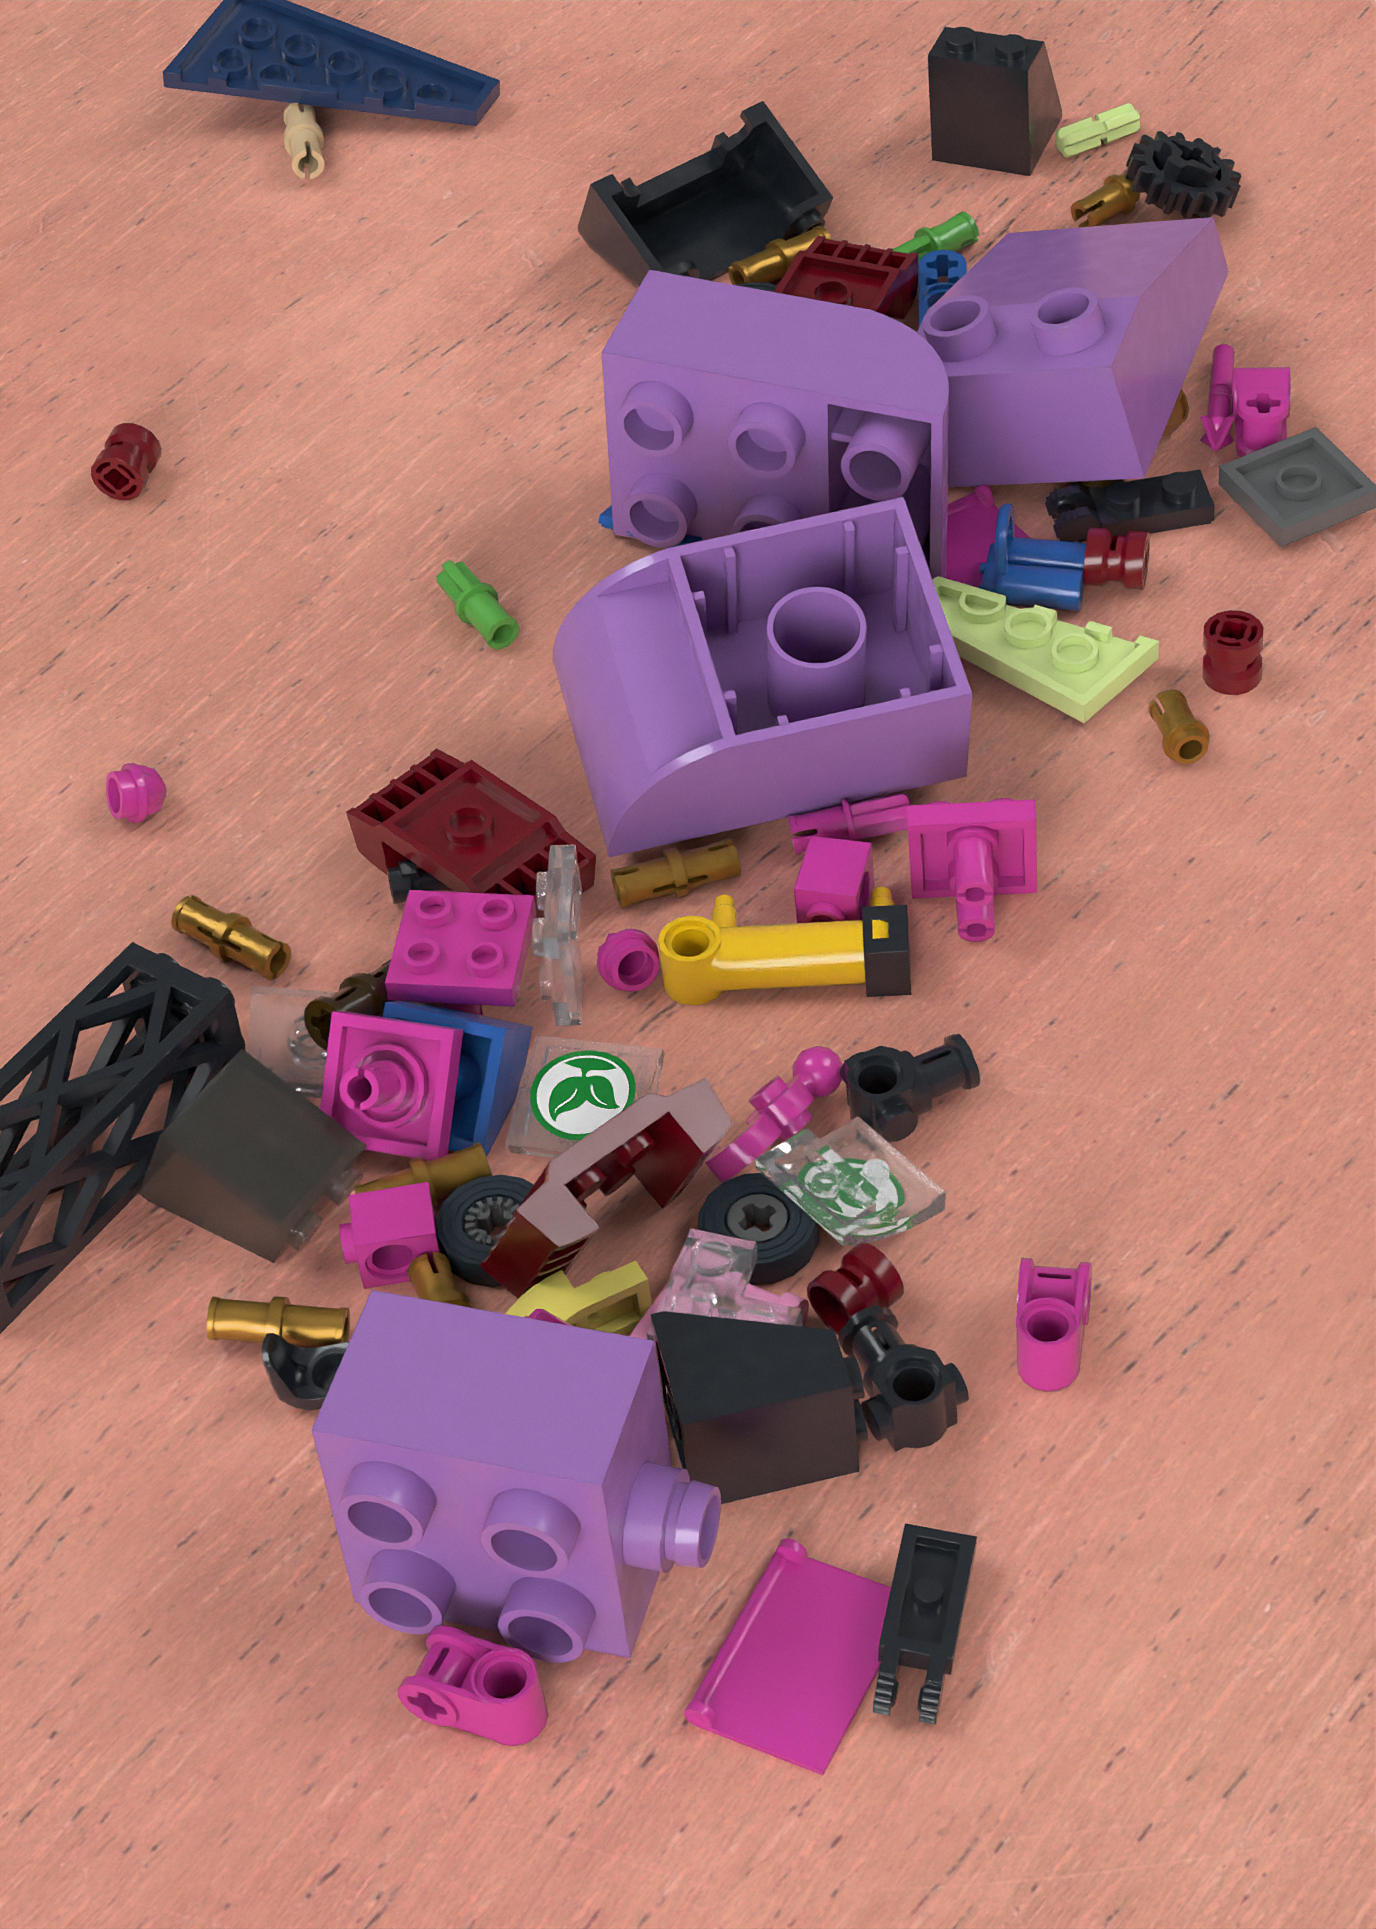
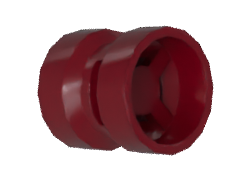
[91,423,162,500]
[1084,527,1150,590]
[1203,610,1264,695]
[807,1243,904,1335]

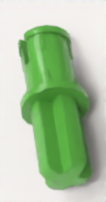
[893,212,979,265]
[436,560,520,650]

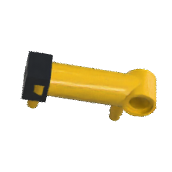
[658,886,911,1005]

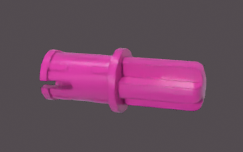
[788,793,910,855]

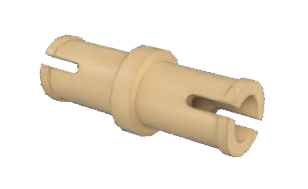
[283,103,325,179]

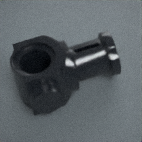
[840,1034,980,1147]
[838,1305,969,1452]

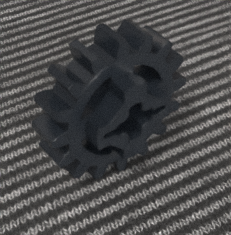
[1125,131,1242,219]

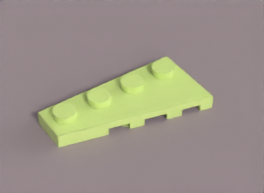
[933,576,1159,723]

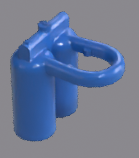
[978,503,1086,611]

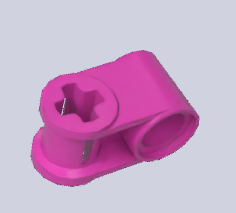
[1232,367,1291,457]
[1016,1258,1092,1391]
[398,1625,548,1746]

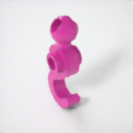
[704,1046,843,1182]

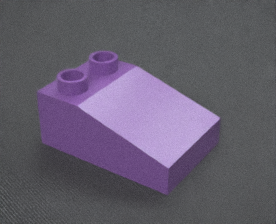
[917,217,1229,487]

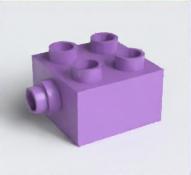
[312,1290,721,1663]

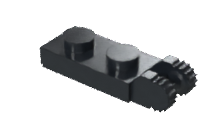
[1045,469,1214,542]
[873,1523,977,1725]

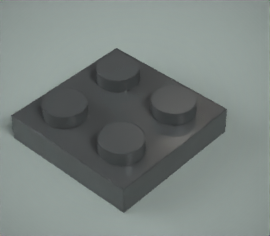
[1218,427,1376,547]

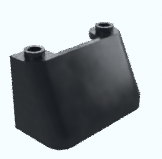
[578,101,833,287]

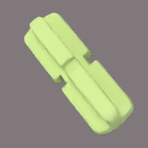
[1055,103,1140,158]

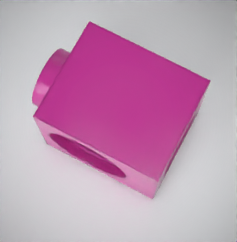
[794,836,875,923]
[339,1182,440,1289]

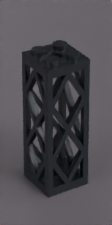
[0,942,252,1334]

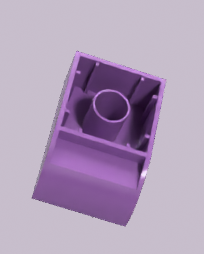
[602,270,949,580]
[553,497,972,857]

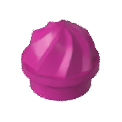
[106,763,167,823]
[597,929,660,992]

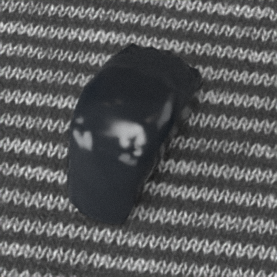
[261,1333,350,1410]

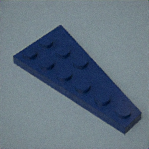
[163,0,500,126]

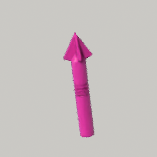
[1200,344,1235,452]

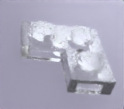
[532,845,585,1026]
[647,1229,803,1341]

